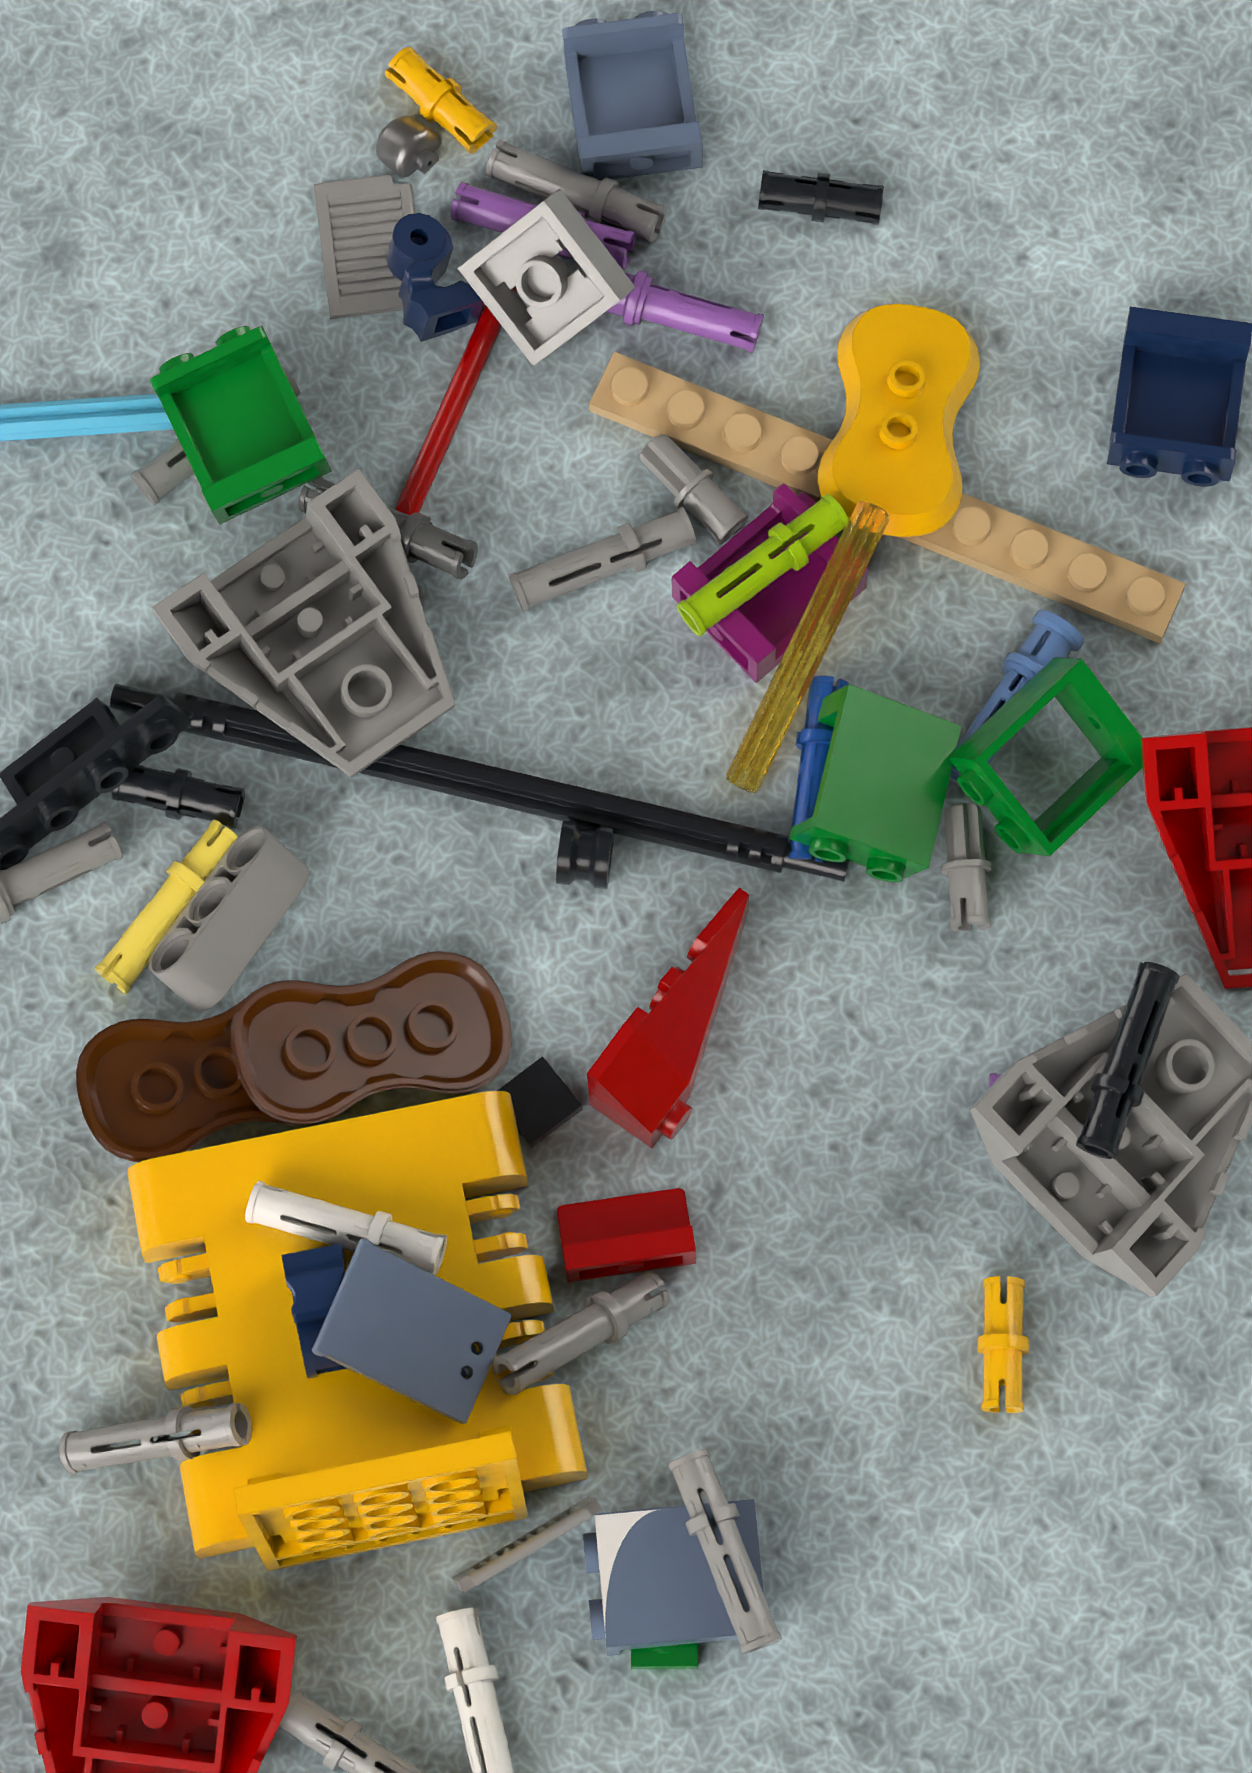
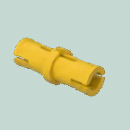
[385,47,497,154]
[977,1276,1029,1413]

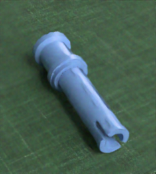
[950,610,1084,781]

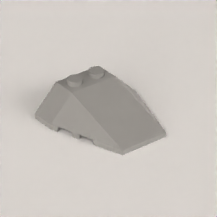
[152,469,455,778]
[970,974,1252,1297]

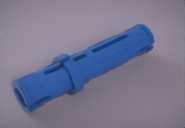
[788,675,849,862]

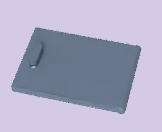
[312,1239,512,1424]

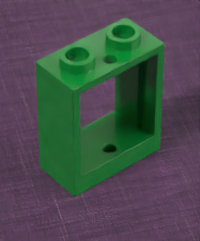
[948,657,1143,857]

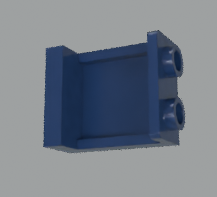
[1107,306,1252,487]

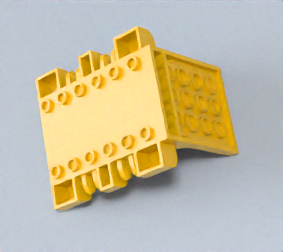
[127,1091,588,1572]

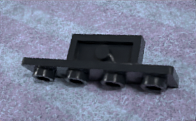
[0,695,191,870]

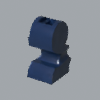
[386,213,484,342]
[281,1244,347,1378]

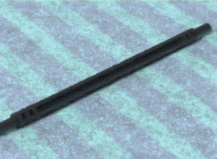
[110,684,849,882]

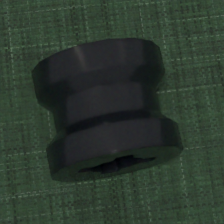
[556,821,614,889]

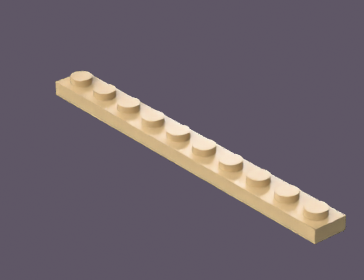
[589,352,1186,644]

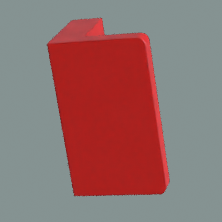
[557,1188,696,1283]

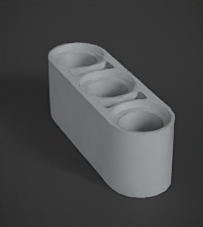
[149,826,309,1011]

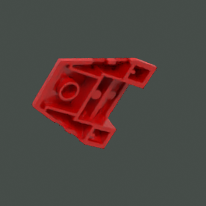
[1141,727,1252,989]
[20,1597,297,1773]

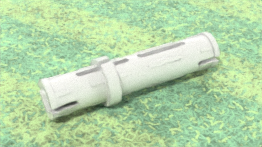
[245,1181,447,1276]
[436,1607,514,1773]

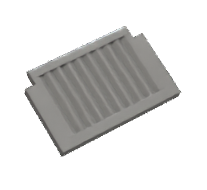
[314,174,415,319]
[451,1497,602,1593]

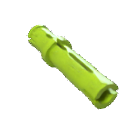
[676,494,850,637]

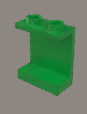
[789,684,962,883]

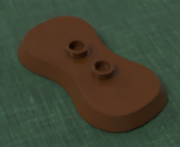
[231,951,512,1124]
[76,999,299,1162]

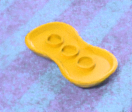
[817,304,980,537]

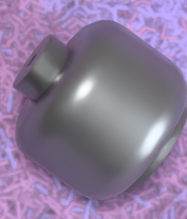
[376,116,441,177]

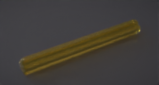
[726,501,889,793]

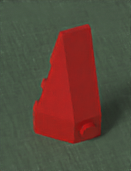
[587,888,749,1148]

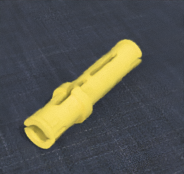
[94,819,238,994]

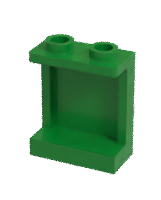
[149,326,332,525]

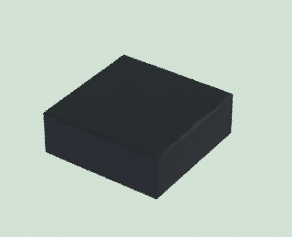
[497,1056,583,1148]

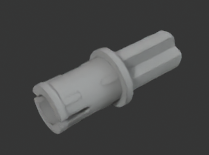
[640,435,749,545]
[941,803,992,931]

